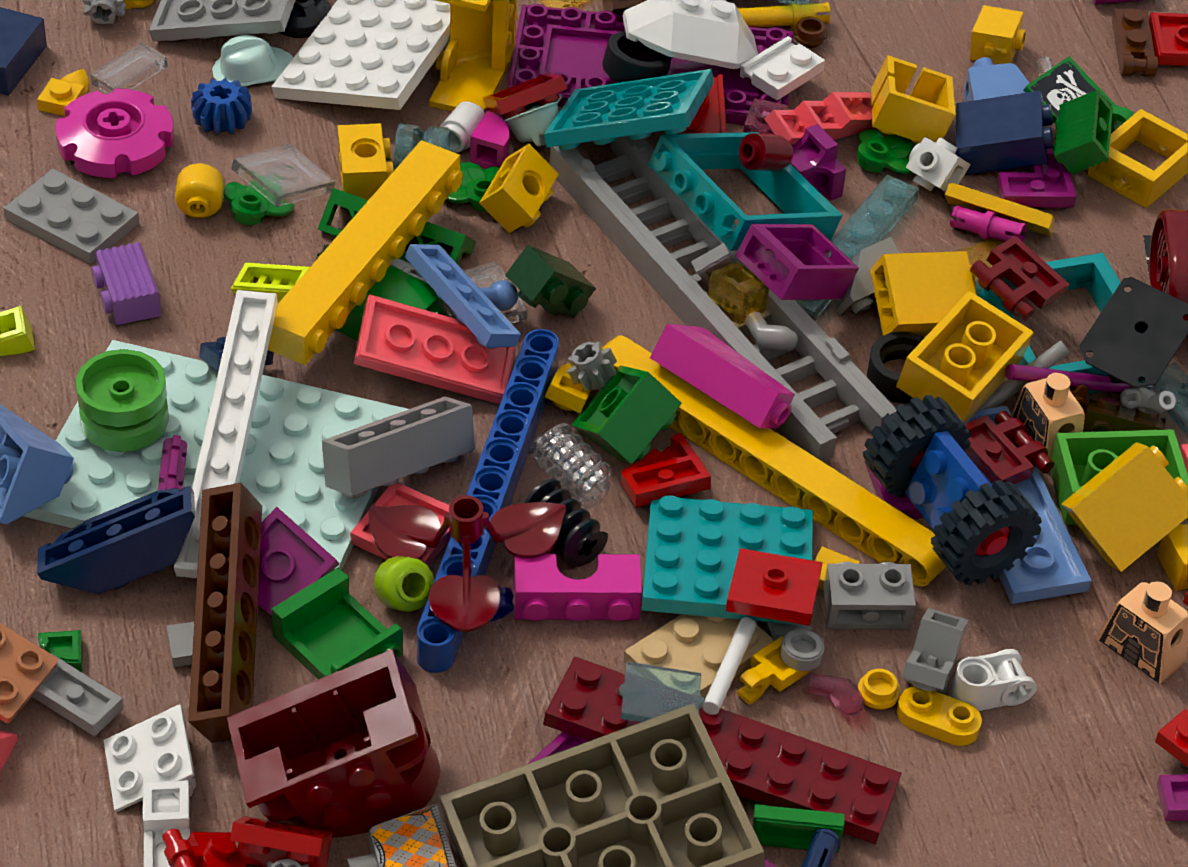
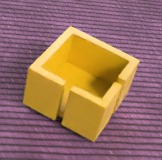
[871,55,956,144]

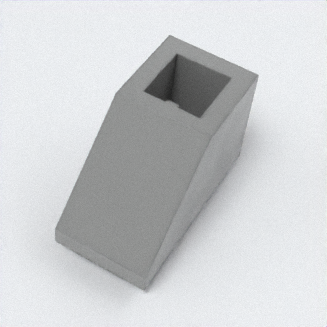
[836,237,900,316]

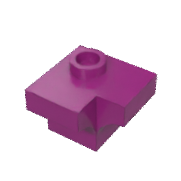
[790,124,846,201]

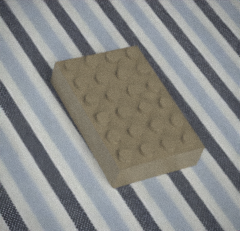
[440,703,765,867]

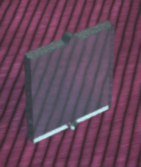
[619,661,704,722]

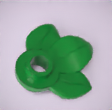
[857,129,914,174]
[446,162,499,211]
[223,179,295,225]

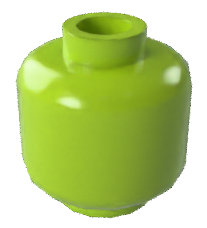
[373,556,434,612]

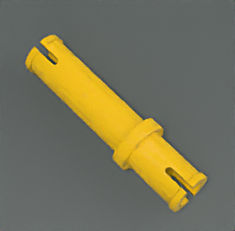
[737,2,831,29]

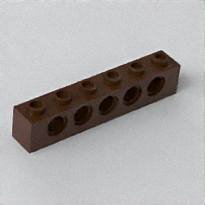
[188,482,262,743]

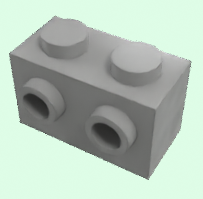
[823,562,916,629]

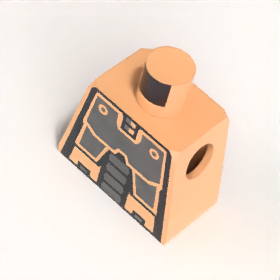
[1012,373,1085,458]
[1098,581,1188,685]

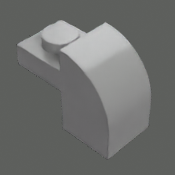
[902,608,969,694]

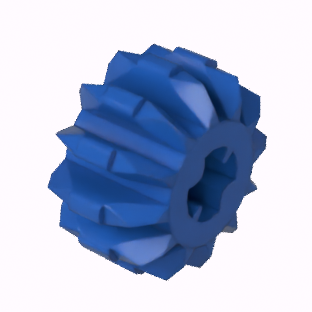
[191,77,252,135]

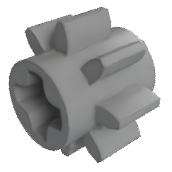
[82,0,126,25]
[567,342,617,391]

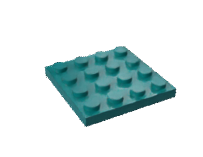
[544,69,714,150]
[641,495,813,626]

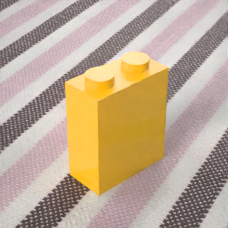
[870,251,976,337]
[1061,442,1188,572]

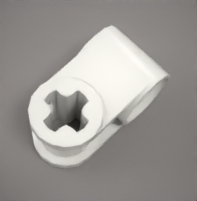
[949,649,1037,712]

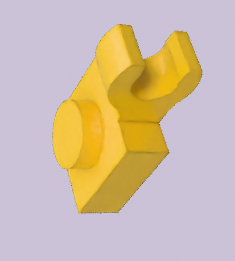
[737,636,810,705]

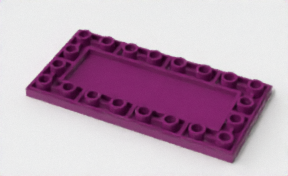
[507,4,793,127]

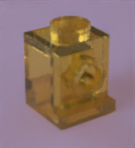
[708,262,769,325]

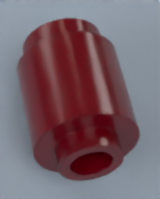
[739,133,793,172]

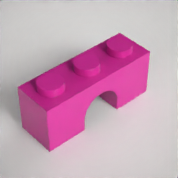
[513,554,642,621]

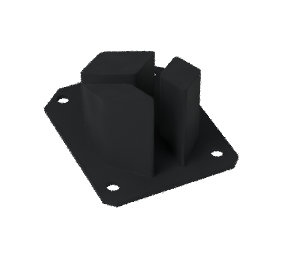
[1079,277,1188,388]

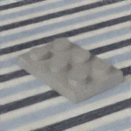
[3,169,139,264]

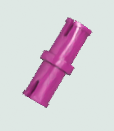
[950,205,1027,242]

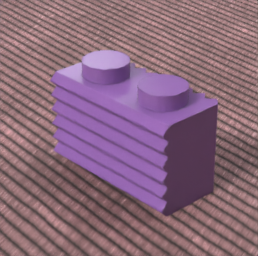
[91,242,161,326]

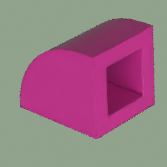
[470,111,510,169]

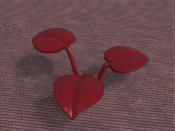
[369,495,566,632]

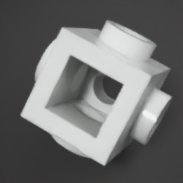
[906,137,971,192]

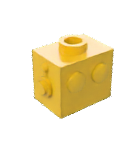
[970,5,1026,64]

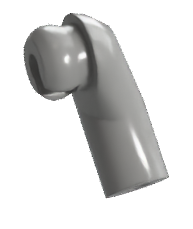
[745,312,798,351]

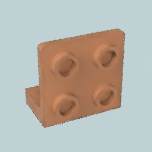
[0,623,58,723]

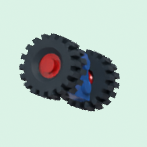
[863,395,1042,585]

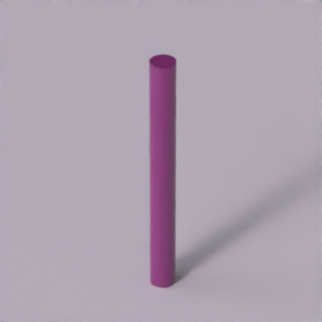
[1005,364,1132,393]

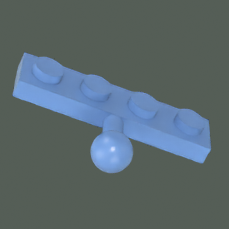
[404,244,521,349]

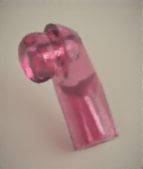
[808,672,864,716]

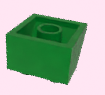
[571,365,682,464]

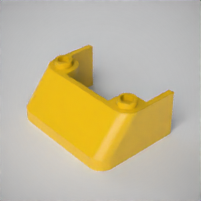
[429,0,517,113]

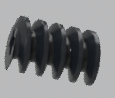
[524,478,608,567]

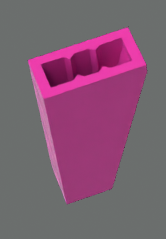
[650,324,795,429]

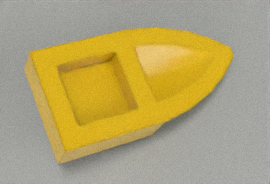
[37,69,89,116]
[545,363,591,413]

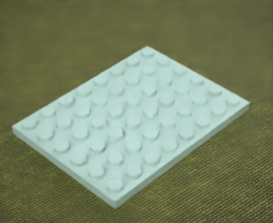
[24,340,408,570]

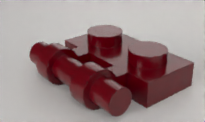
[970,235,1069,321]
[963,410,1055,485]

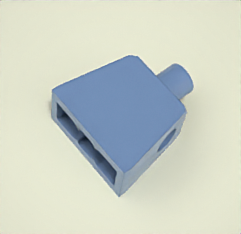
[963,57,1029,102]

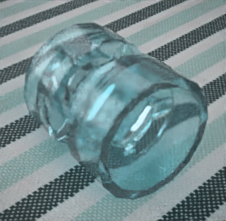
[394,123,450,169]

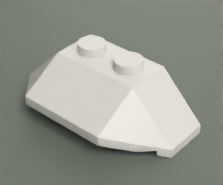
[623,0,758,69]

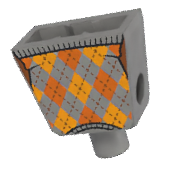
[346,804,456,867]

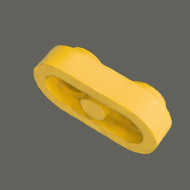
[896,686,982,746]

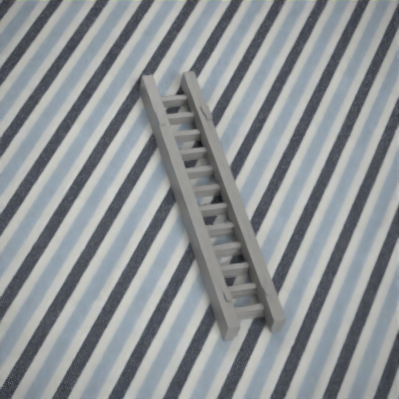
[550,136,897,466]

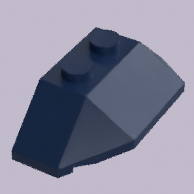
[37,486,195,594]

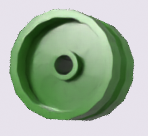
[75,349,169,452]

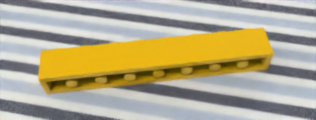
[268,140,463,365]

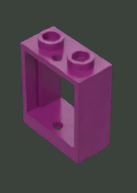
[735,224,859,300]

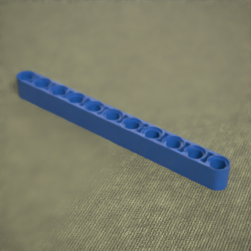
[417,329,559,673]

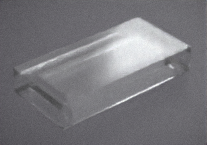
[91,42,168,94]

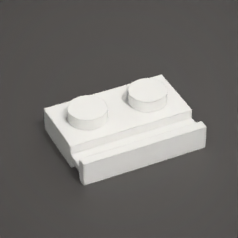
[740,36,825,100]

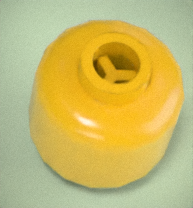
[175,163,225,218]

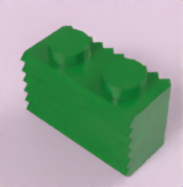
[1052,90,1113,174]

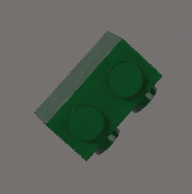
[505,245,596,318]

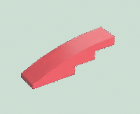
[764,92,875,146]

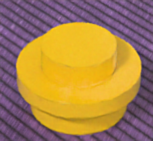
[857,669,901,709]

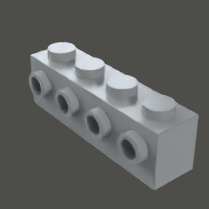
[322,396,475,498]

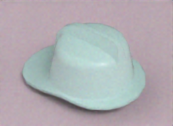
[212,35,293,87]
[504,94,562,147]

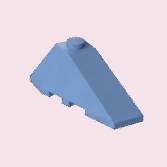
[0,404,74,524]

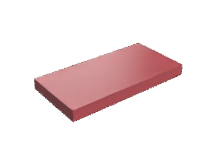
[353,294,516,405]

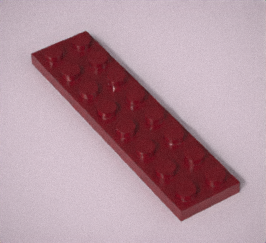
[543,656,902,845]

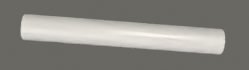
[702,617,756,715]

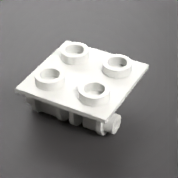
[104,704,196,812]

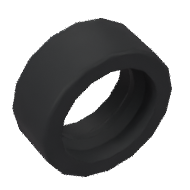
[602,31,673,83]
[867,331,925,403]

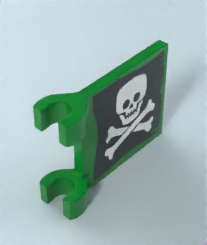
[1023,56,1135,133]

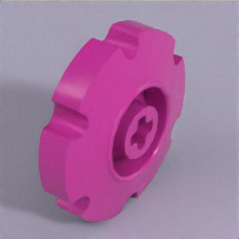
[55,89,174,178]

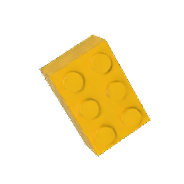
[896,291,1033,424]

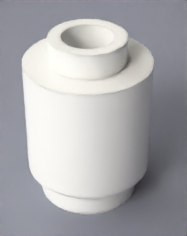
[439,101,485,153]

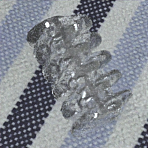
[528,423,612,509]

